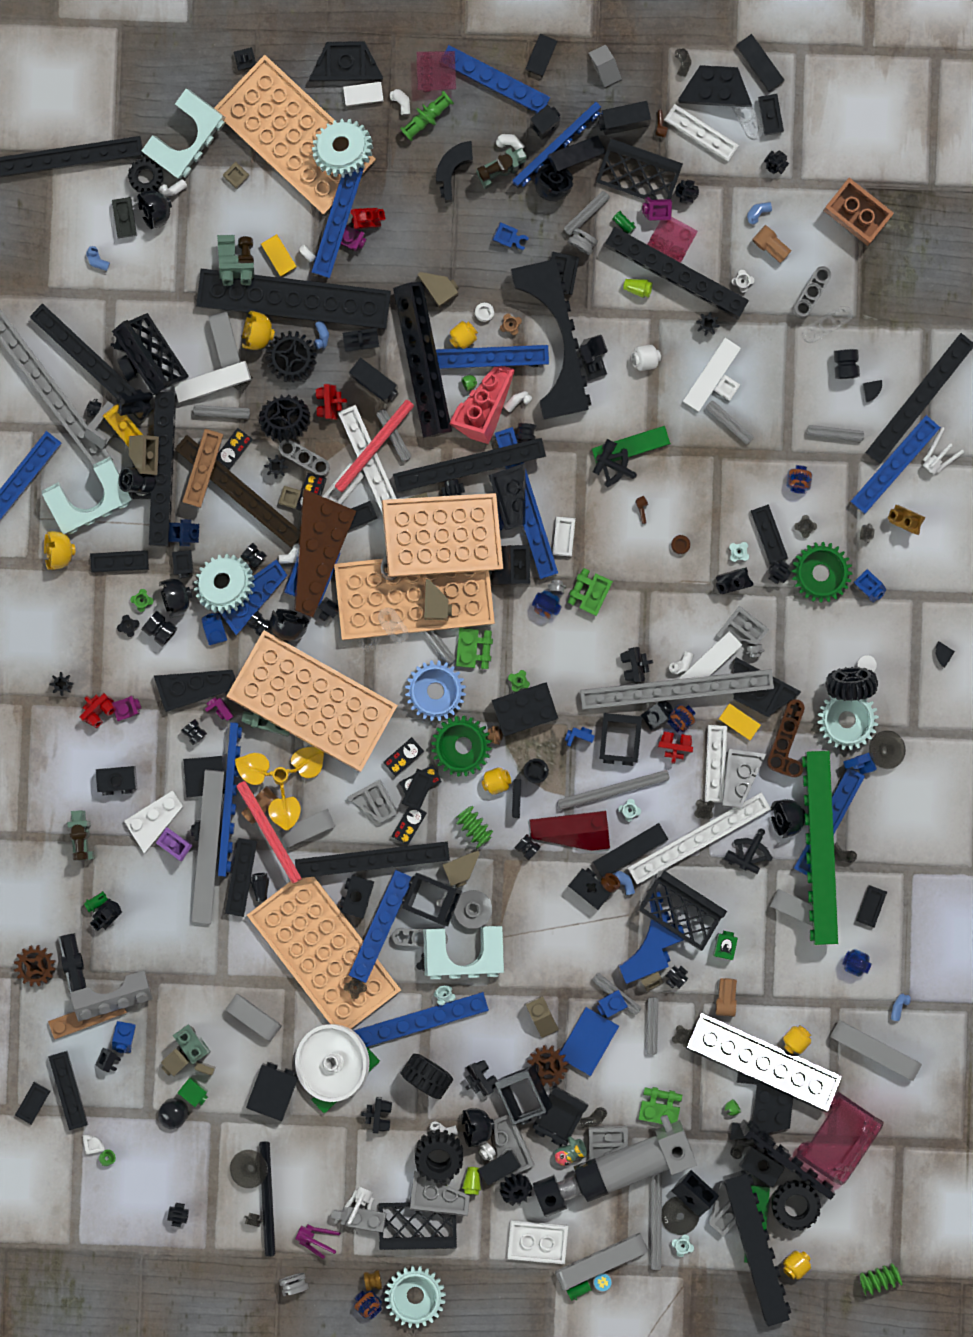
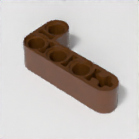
[766,699,805,777]

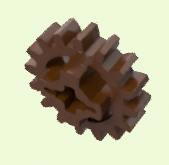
[14,945,56,987]
[527,1045,569,1087]

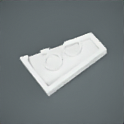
[124,791,183,853]

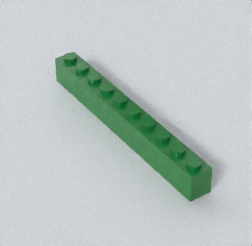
[802,751,838,945]

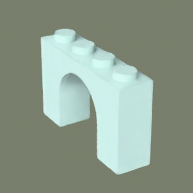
[142,89,226,179]
[42,457,132,534]
[423,926,504,979]

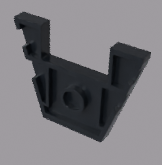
[730,1073,793,1140]

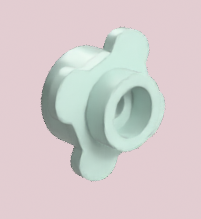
[729,542,749,562]
[618,799,641,822]
[434,985,456,1005]
[672,1234,694,1257]

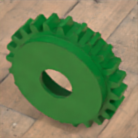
[791,542,853,603]
[431,715,493,777]

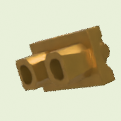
[888,505,925,535]

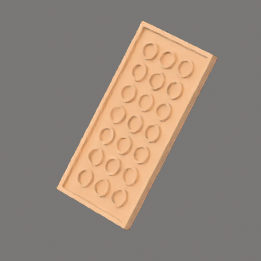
[215,55,376,215]
[334,559,495,641]
[226,630,398,772]
[247,877,401,1029]

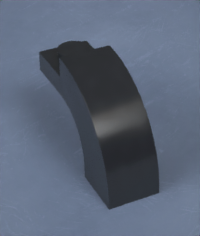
[436,141,473,203]

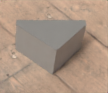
[588,45,622,88]

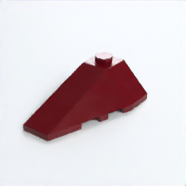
[530,810,610,851]

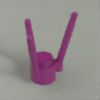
[295,1224,341,1259]

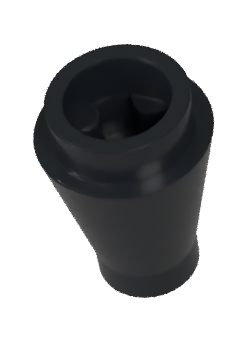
[250,873,270,902]

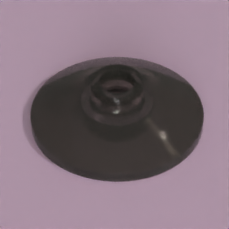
[869,731,906,769]
[230,1150,268,1188]
[662,1196,699,1235]

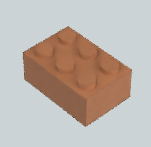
[823,178,894,246]

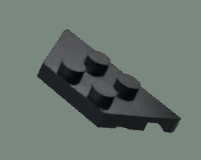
[309,41,383,82]
[678,65,752,107]
[733,657,801,717]

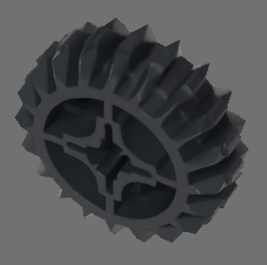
[266,331,317,383]
[259,394,311,443]
[826,667,878,702]

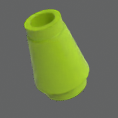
[623,279,653,298]
[462,1167,481,1195]

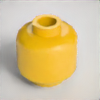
[449,321,478,349]
[482,767,512,795]
[783,1025,811,1054]
[783,1251,811,1280]

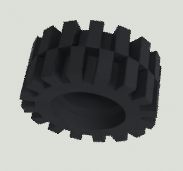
[128,158,164,193]

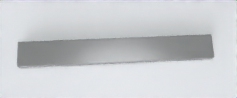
[192,769,225,924]

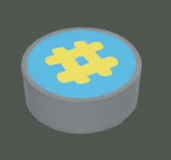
[593,1272,612,1292]

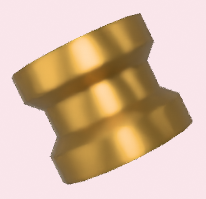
[364,1270,382,1292]

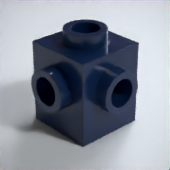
[169,519,199,547]

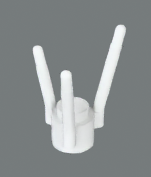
[922,427,964,475]
[334,1186,374,1225]

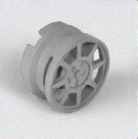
[567,228,598,255]
[279,1273,309,1296]

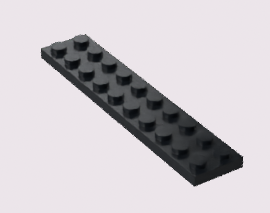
[196,268,391,329]

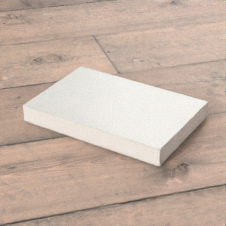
[507,1220,568,1264]

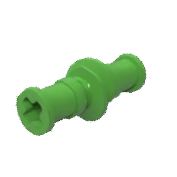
[400,91,454,141]

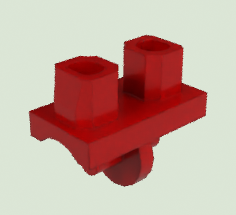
[350,208,386,229]
[316,384,347,420]
[79,693,116,728]
[658,731,693,764]

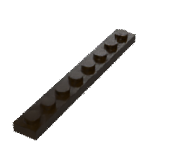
[175,435,300,548]

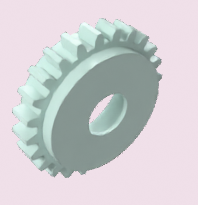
[312,119,373,178]
[194,554,255,614]
[817,695,879,750]
[385,1265,446,1328]

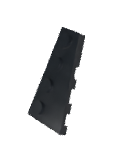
[154,670,236,712]

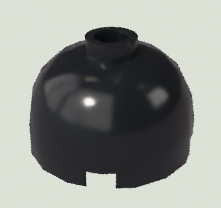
[534,163,573,202]
[137,190,172,229]
[159,579,192,618]
[270,609,309,643]
[771,799,806,838]
[461,1108,495,1147]

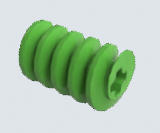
[454,805,493,849]
[860,1263,903,1296]

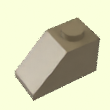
[417,272,459,308]
[129,435,159,475]
[424,579,452,621]
[443,850,480,888]
[525,995,559,1038]
[161,1046,190,1076]

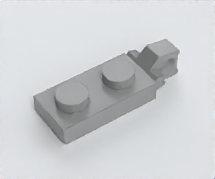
[331,1206,387,1232]

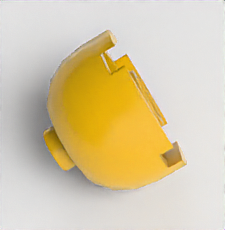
[242,311,275,350]
[44,531,75,570]

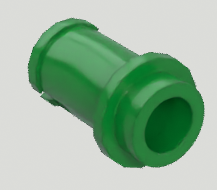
[612,211,636,235]
[84,891,108,913]
[566,1280,592,1301]

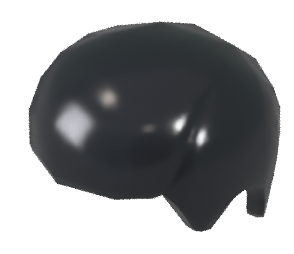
[158,1098,189,1129]

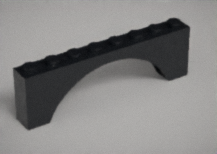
[511,259,591,420]

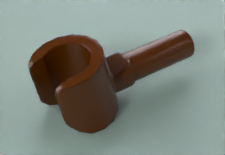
[656,110,668,138]
[636,496,648,524]

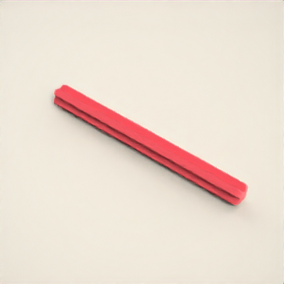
[335,400,414,492]
[236,781,301,883]

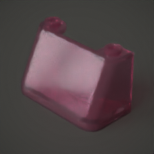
[796,1092,884,1185]

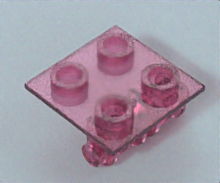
[417,51,456,92]
[647,217,698,263]

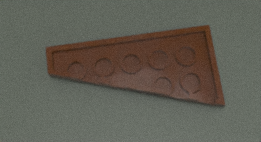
[294,489,356,618]

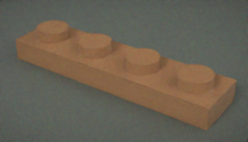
[182,429,224,508]
[48,1008,127,1040]

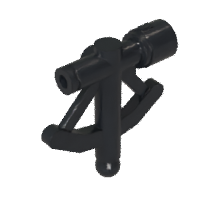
[592,439,637,487]
[724,828,773,874]

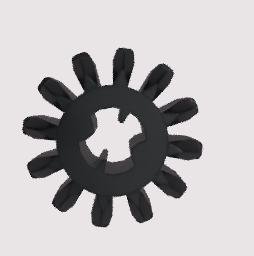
[499,1172,532,1206]

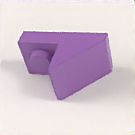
[156,827,192,862]

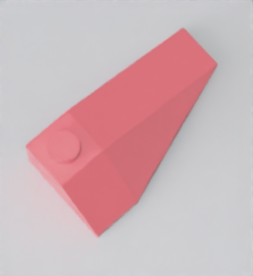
[450,366,515,444]

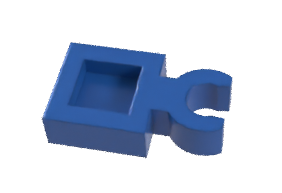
[492,222,529,250]

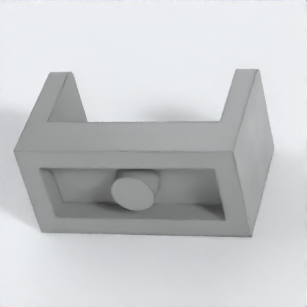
[84,401,116,449]

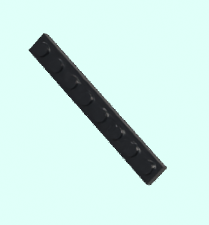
[0,136,144,177]
[30,303,154,422]
[865,333,973,464]
[393,438,547,493]
[295,841,450,878]

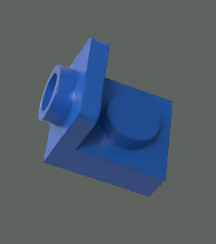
[854,569,887,603]
[843,752,877,775]

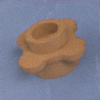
[500,314,522,335]
[488,726,503,745]

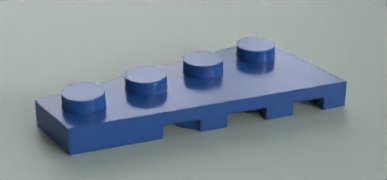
[220,560,288,636]

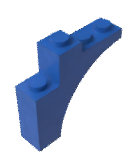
[619,891,684,984]

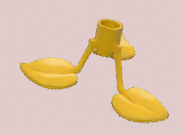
[235,747,324,830]

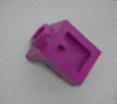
[642,197,672,221]
[341,225,367,252]
[113,696,142,721]
[205,697,235,721]

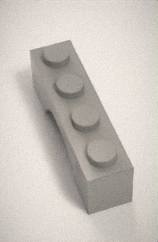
[70,971,153,1022]

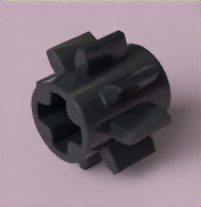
[764,150,789,174]
[675,179,699,204]
[696,312,720,336]
[264,455,288,479]
[441,479,465,496]
[767,561,791,584]
[49,672,74,696]
[665,965,689,989]
[167,1203,189,1227]

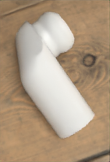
[390,89,411,116]
[496,134,525,150]
[158,179,187,197]
[504,391,532,412]
[279,543,299,564]
[669,651,694,675]
[430,1121,458,1135]

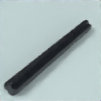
[259,1141,275,1257]

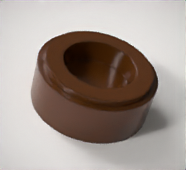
[671,535,690,554]
[601,873,620,893]

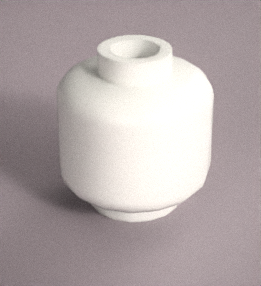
[631,345,661,371]

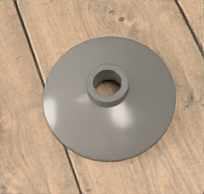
[454,890,492,929]

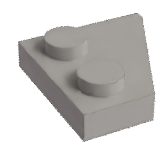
[717,606,769,645]
[347,780,398,823]
[589,1126,628,1160]
[708,1182,736,1237]

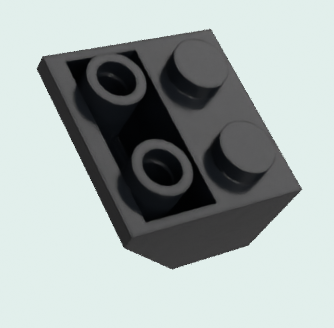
[492,545,530,585]

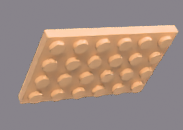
[382,493,503,577]

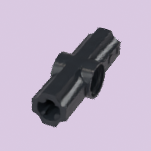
[58,933,86,992]

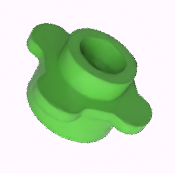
[130,589,154,612]
[508,670,530,692]

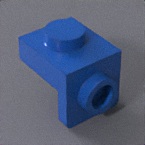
[202,612,227,645]
[565,727,595,747]
[597,990,628,1018]
[112,1021,136,1053]

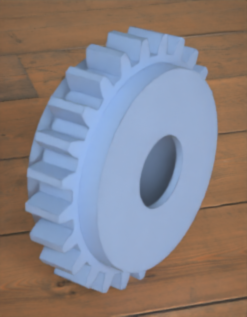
[405,660,466,721]

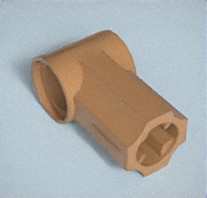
[752,225,792,263]
[241,786,278,825]
[716,978,737,1017]

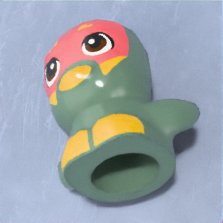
[554,1137,587,1166]

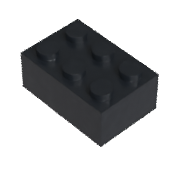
[492,682,559,737]

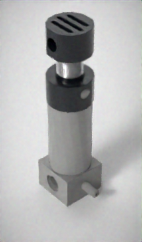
[533,1115,697,1217]

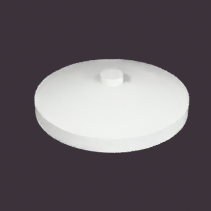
[295,1024,369,1102]

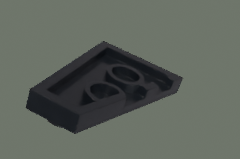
[489,464,525,530]

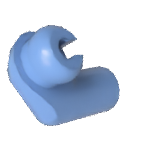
[747,202,772,224]
[86,246,110,271]
[314,321,329,350]
[613,871,635,895]
[891,993,911,1021]

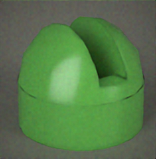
[461,375,477,392]
[725,1099,741,1116]
[98,1149,116,1166]

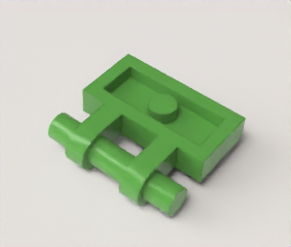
[567,568,613,616]
[456,628,493,669]
[638,1087,682,1124]

